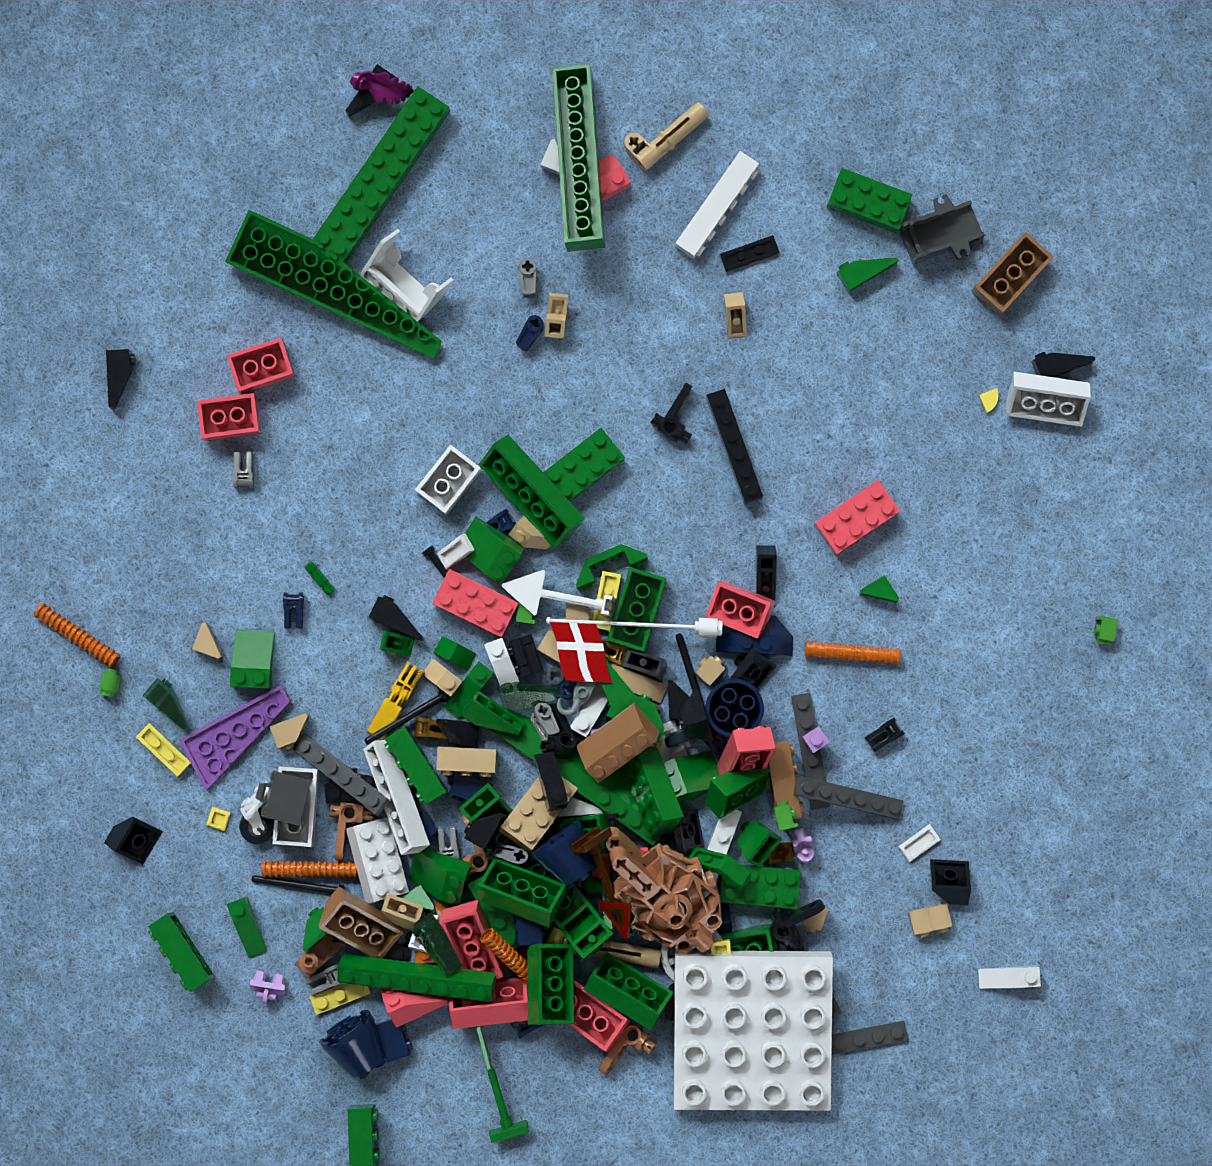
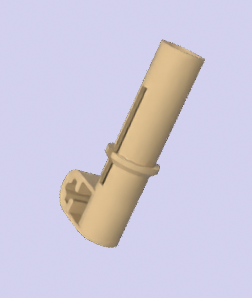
[624,102,709,171]
[573,938,661,968]

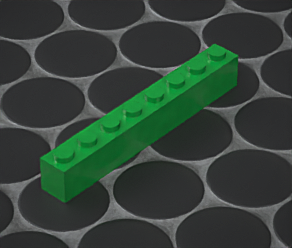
[338,953,496,1002]

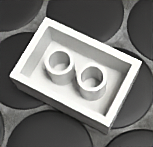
[415,444,482,516]

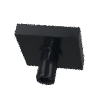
[730,649,777,690]
[665,809,704,852]

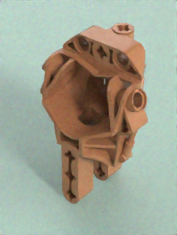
[605,827,722,955]

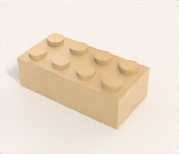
[499,776,578,854]

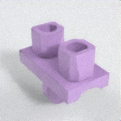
[792,828,814,863]
[249,971,286,1005]

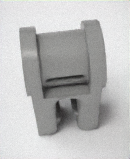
[519,258,537,296]
[233,451,254,488]
[530,703,560,741]
[438,827,460,859]
[305,964,341,995]

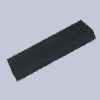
[720,235,780,272]

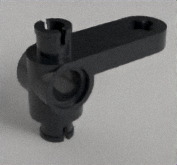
[650,382,693,445]
[540,703,582,759]
[769,899,825,951]

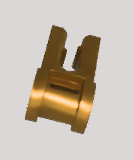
[602,640,628,667]
[413,717,447,739]

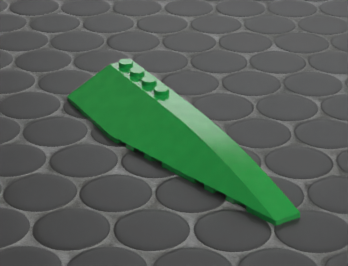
[225,210,442,359]
[488,707,684,847]

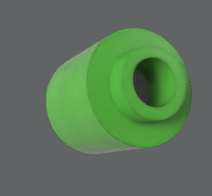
[99,668,122,698]

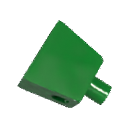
[737,820,782,867]

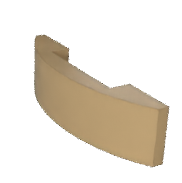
[608,661,668,703]

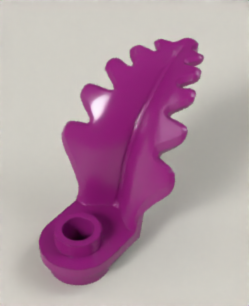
[350,71,414,105]

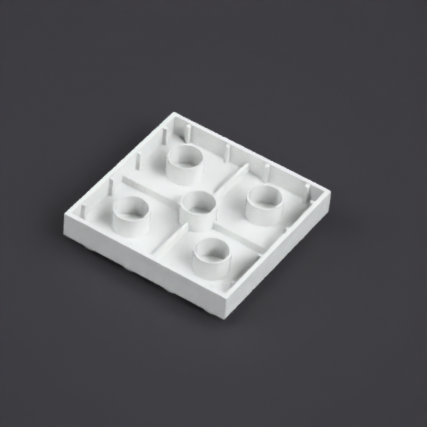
[673,951,833,1111]

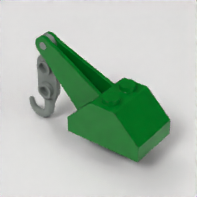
[557,660,664,743]

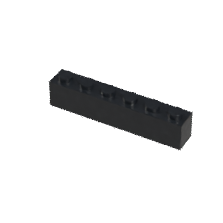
[706,388,763,505]

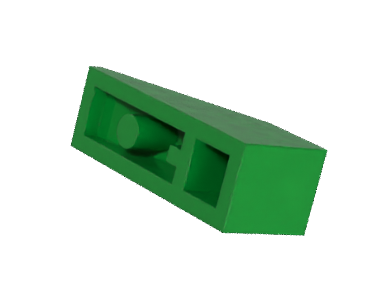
[837,257,898,293]
[444,661,494,719]
[460,690,525,735]
[226,897,267,958]

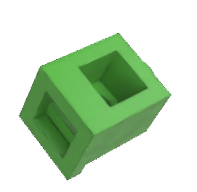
[516,602,537,625]
[1094,616,1118,645]
[773,800,798,831]

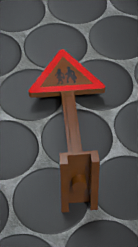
[570,826,632,939]

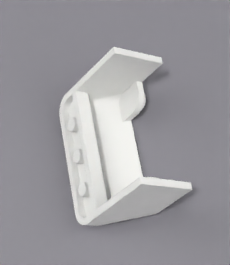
[361,229,454,322]

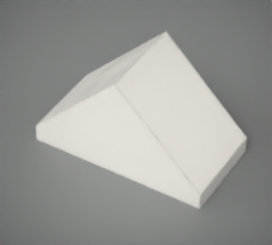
[541,139,560,176]

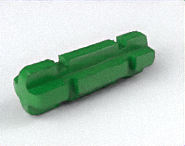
[305,562,335,595]

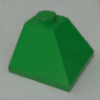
[302,907,328,952]

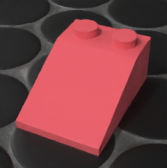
[380,988,449,1028]

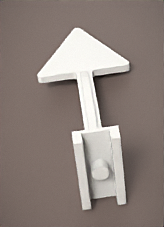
[502,570,616,618]

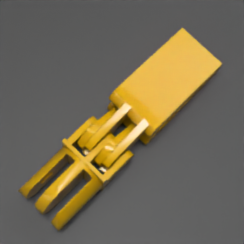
[367,661,424,740]

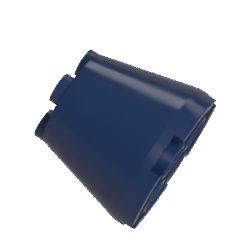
[705,679,764,737]
[530,820,597,890]
[319,1010,386,1079]

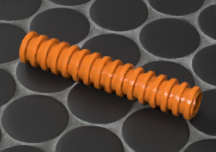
[34,603,120,668]
[805,640,901,665]
[262,860,358,879]
[480,928,528,985]

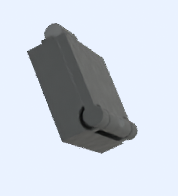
[255,770,312,826]

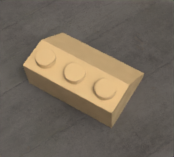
[436,747,497,777]

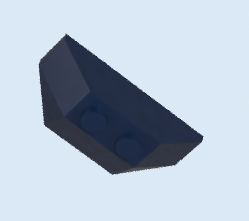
[716,616,793,656]

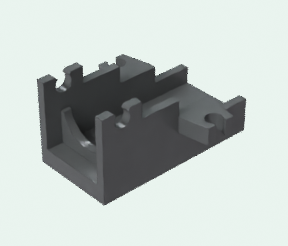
[899,194,985,265]

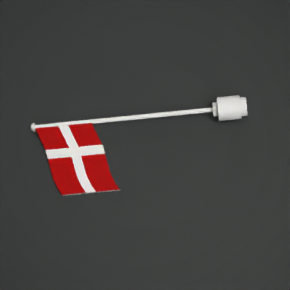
[546,617,722,683]

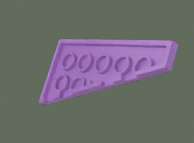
[179,685,291,791]

